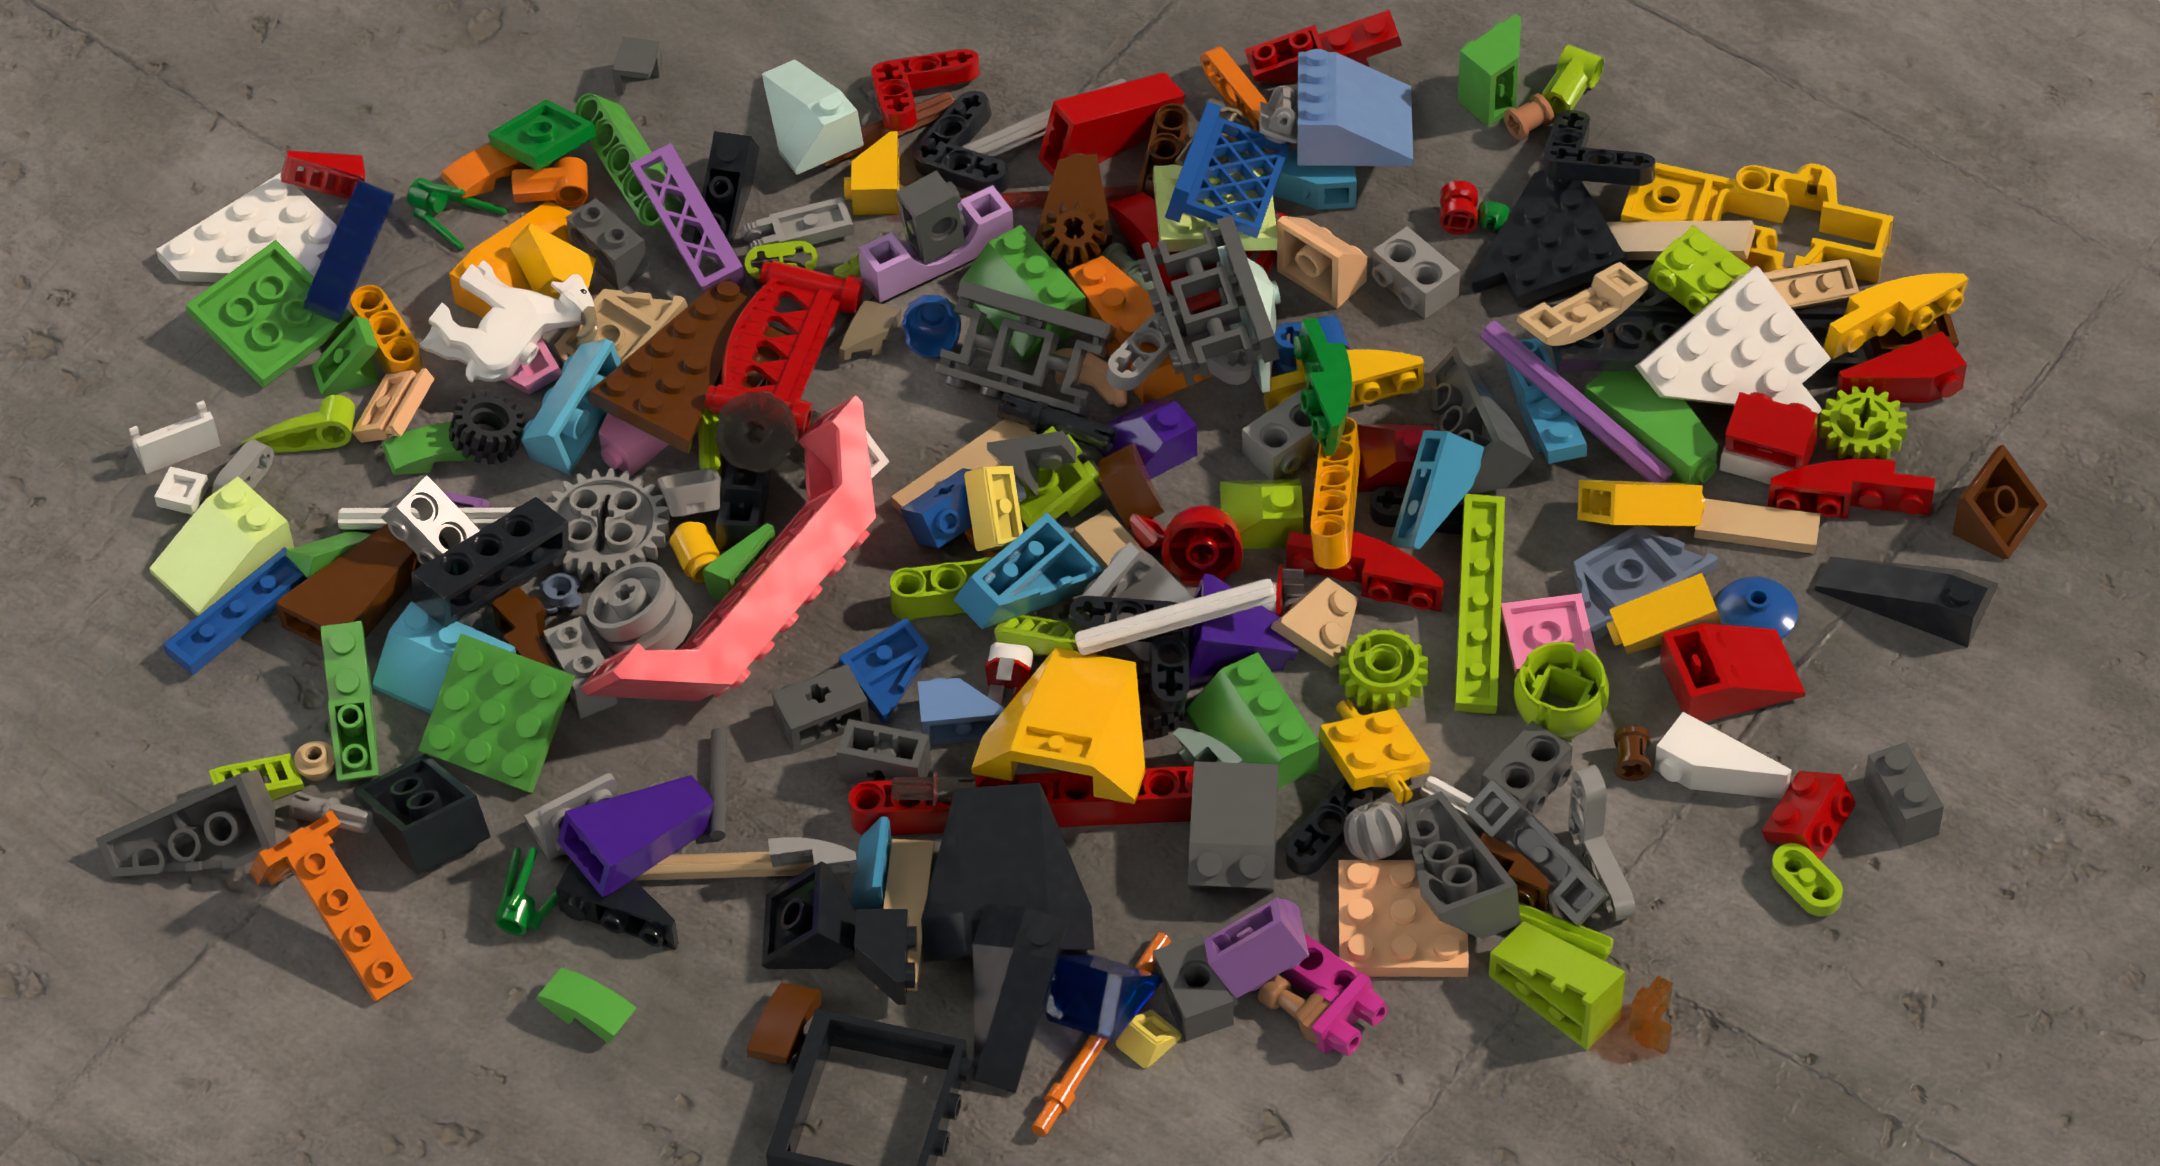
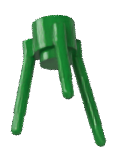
[407,178,507,251]
[494,847,558,936]

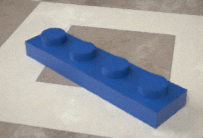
[163,547,308,675]

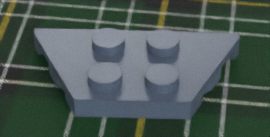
[1573,525,1718,642]

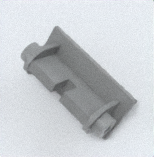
[1259,86,1297,144]

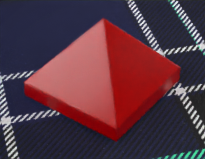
[1130,514,1165,552]

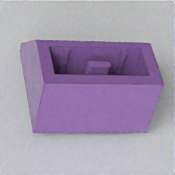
[1204,897,1309,999]

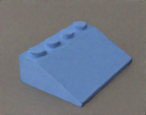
[1297,49,1413,166]

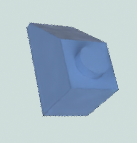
[917,678,1004,745]

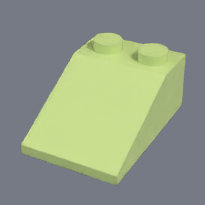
[149,476,294,616]

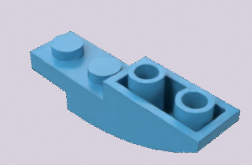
[1504,338,1587,464]

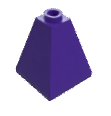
[1189,573,1298,688]

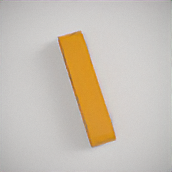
[1310,417,1360,569]

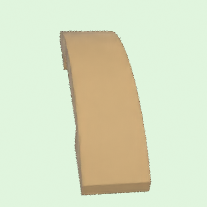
[1516,262,1649,346]

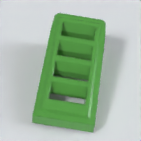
[702,523,776,601]

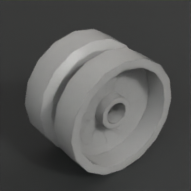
[586,562,693,655]

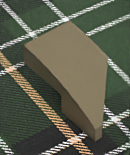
[839,300,902,360]

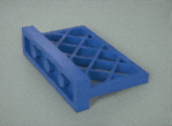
[1165,101,1291,238]

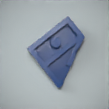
[838,618,930,723]

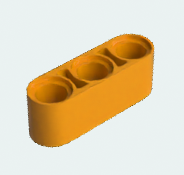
[350,285,423,374]

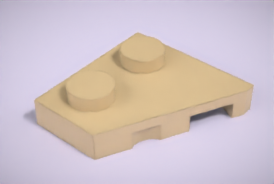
[1271,577,1358,668]

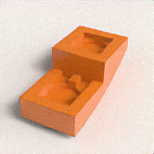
[441,143,528,199]

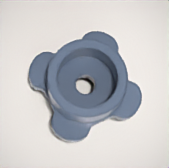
[540,573,582,614]

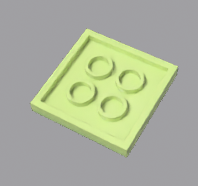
[1153,164,1278,252]

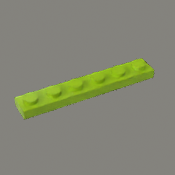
[1454,494,1505,714]

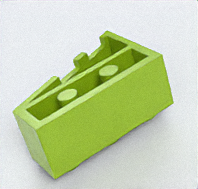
[1489,921,1626,1050]

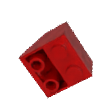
[1725,392,1817,469]

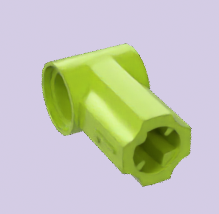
[1541,44,1605,116]

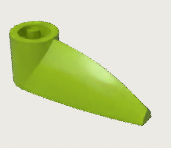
[241,395,355,453]

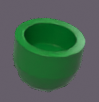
[1478,201,1510,232]

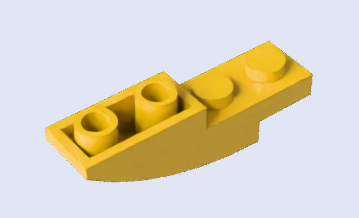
[1823,273,1969,359]
[1264,349,1424,412]

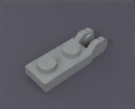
[741,197,854,260]

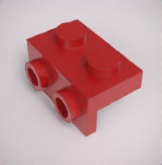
[1761,771,1856,861]

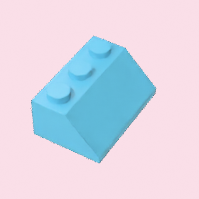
[522,339,622,475]
[372,601,516,715]

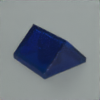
[1046,955,1163,1042]

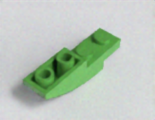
[320,621,379,783]

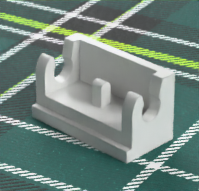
[129,400,221,474]

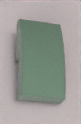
[1173,728,1245,766]

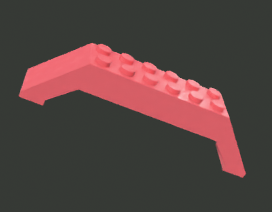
[580,395,876,701]

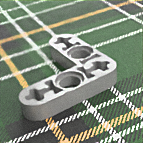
[1106,311,1254,391]
[1568,765,1636,922]

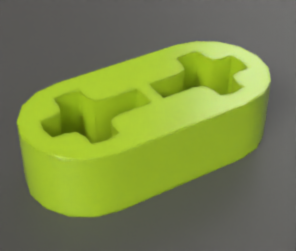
[745,241,818,281]

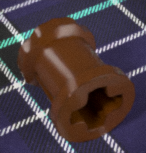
[1614,726,1652,781]

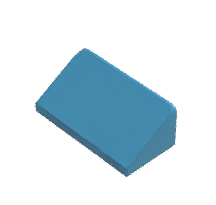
[851,817,892,909]

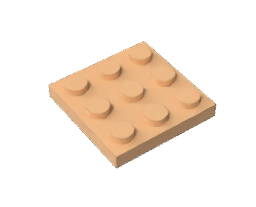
[1338,860,1469,977]

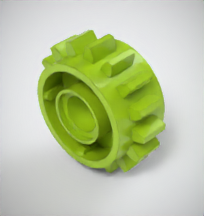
[1339,629,1428,712]

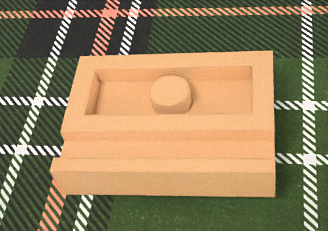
[352,368,435,443]

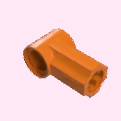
[512,157,588,208]

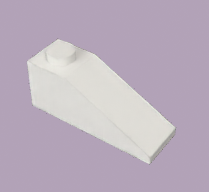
[1654,712,1792,799]

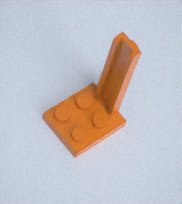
[249,810,413,1002]

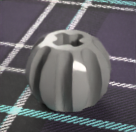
[1343,801,1406,861]

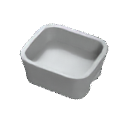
[657,468,721,517]

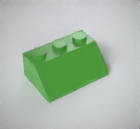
[958,225,1087,362]
[1186,653,1319,788]

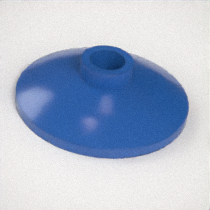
[1716,577,1798,640]

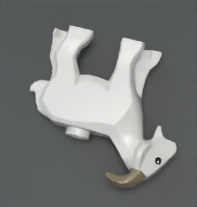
[419,260,597,383]

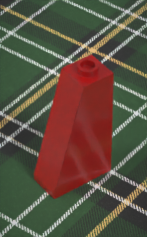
[1038,72,1186,176]

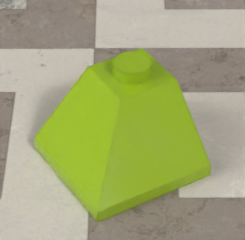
[1220,479,1303,549]

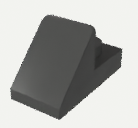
[987,431,1077,496]

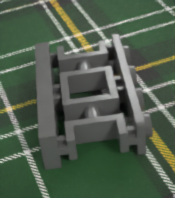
[1138,215,1280,385]
[934,280,1116,418]

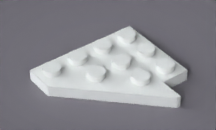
[156,173,350,287]
[1635,266,1831,414]

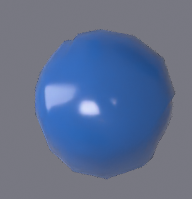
[902,295,961,358]

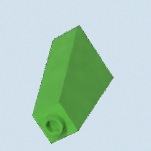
[1584,371,1718,485]

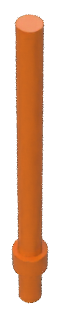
[1031,932,1171,1137]

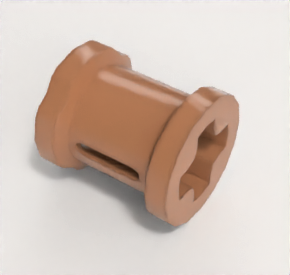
[1503,93,1554,141]

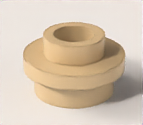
[294,741,335,781]

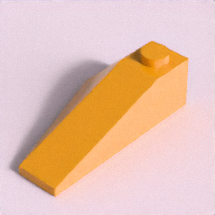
[449,201,572,318]

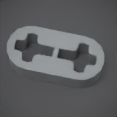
[212,439,274,494]

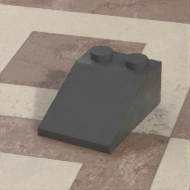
[1188,761,1279,892]

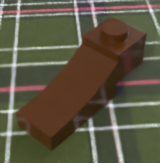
[492,586,570,704]

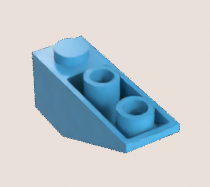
[1240,151,1357,210]

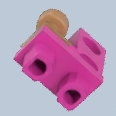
[1258,934,1388,1056]

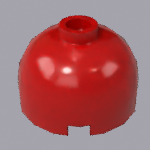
[1161,505,1243,587]

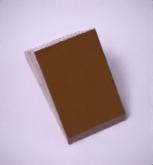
[1098,443,1165,530]

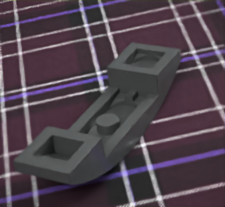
[1464,779,1609,927]

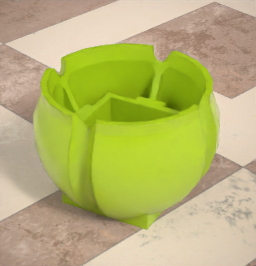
[1514,642,1609,742]

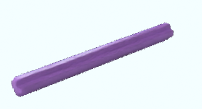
[1480,321,1673,483]

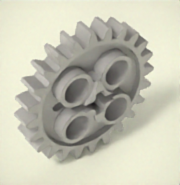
[544,468,670,583]

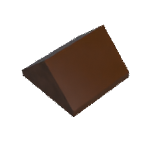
[1953,445,2047,559]

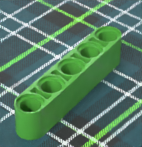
[574,93,689,234]

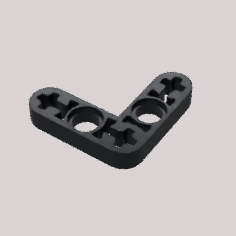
[912,91,1010,194]
[1544,110,1655,186]
[1067,596,1189,713]

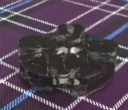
[716,391,798,472]

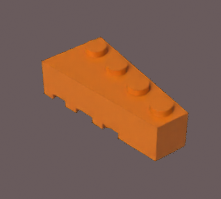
[1068,256,1213,404]

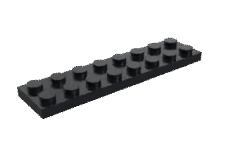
[1547,304,1867,374]

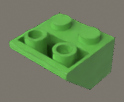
[1457,14,1521,127]

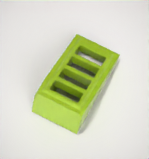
[994,615,1077,656]
[208,753,305,801]

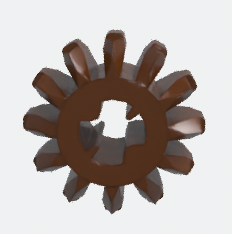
[1040,200,1107,269]

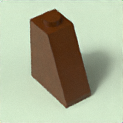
[1034,153,1112,260]

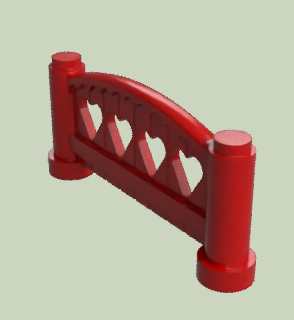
[704,260,865,440]

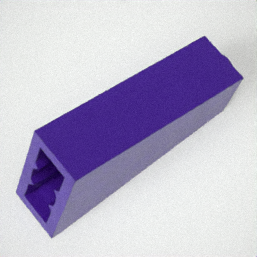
[557,775,714,897]

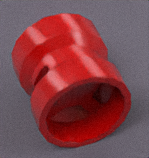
[1440,181,1478,235]

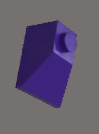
[1096,399,1197,479]

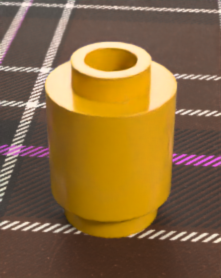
[669,521,720,583]

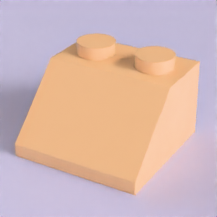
[1277,216,1367,309]

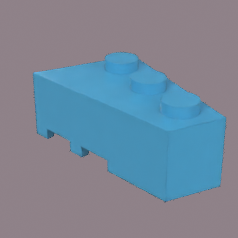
[953,512,1104,629]

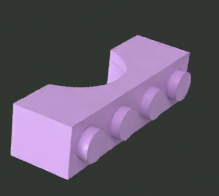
[858,185,1013,303]

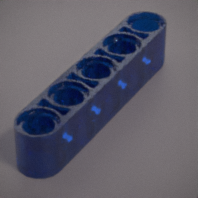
[302,180,395,323]

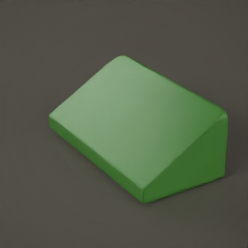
[285,530,371,578]

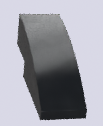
[716,445,773,551]

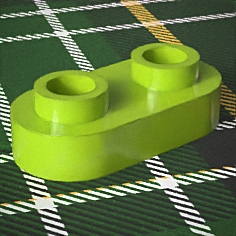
[1771,843,1843,916]

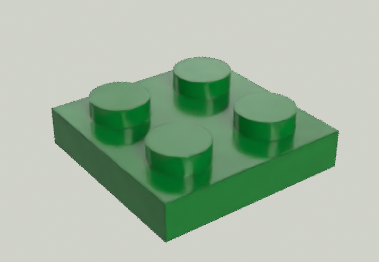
[488,99,596,171]

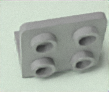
[1082,542,1195,662]
[524,773,619,860]

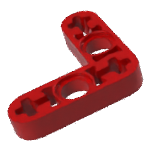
[871,49,980,131]

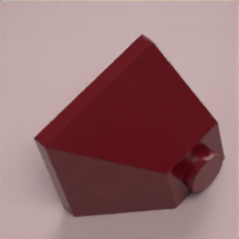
[1357,423,1435,492]

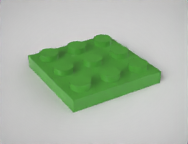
[186,240,353,388]
[418,634,575,793]

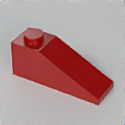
[1835,331,1967,403]

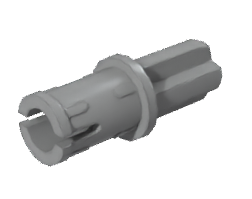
[289,792,373,833]

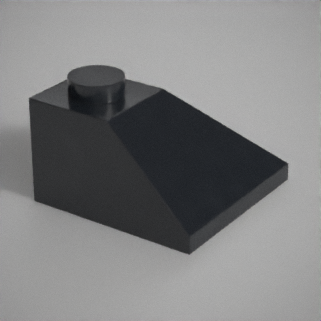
[762,861,856,969]

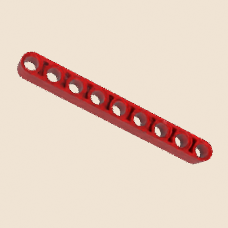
[848,766,1194,835]

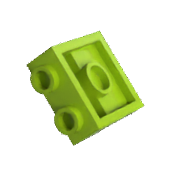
[1646,225,1751,315]
[1019,426,1103,528]

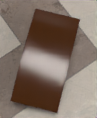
[1480,833,1550,912]
[747,982,822,1065]

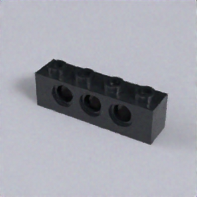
[412,497,569,627]

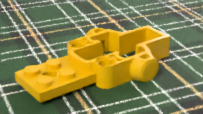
[1621,162,1894,283]

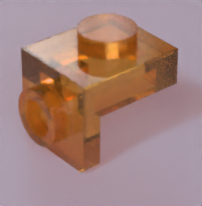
[1628,975,1673,1054]

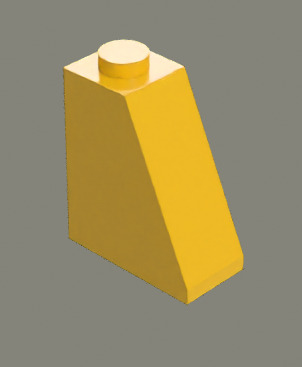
[1577,480,1705,526]
[1606,573,1722,654]

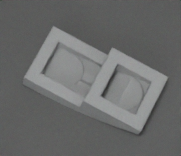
[768,837,859,875]

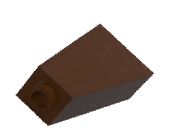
[276,524,422,648]

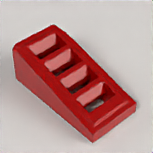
[280,151,365,200]

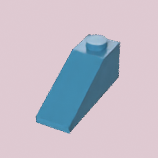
[1390,430,1485,549]

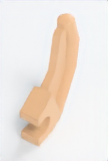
[1055,348,1127,408]

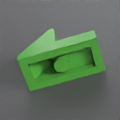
[311,316,380,397]

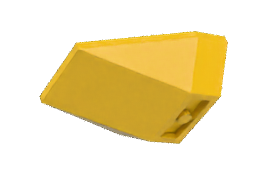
[971,647,1145,804]

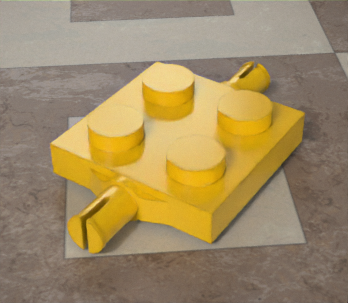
[1318,699,1431,804]

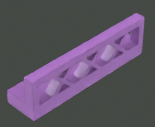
[630,143,746,292]

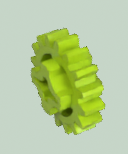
[1819,386,1907,460]

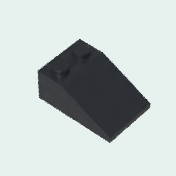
[353,753,491,875]

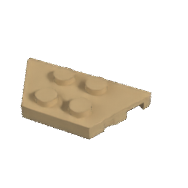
[554,289,688,364]

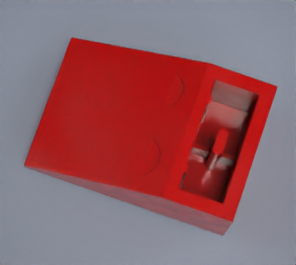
[1660,623,1806,722]

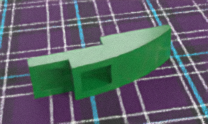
[1294,318,1352,456]

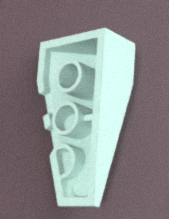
[762,59,864,175]

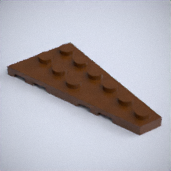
[589,280,754,454]

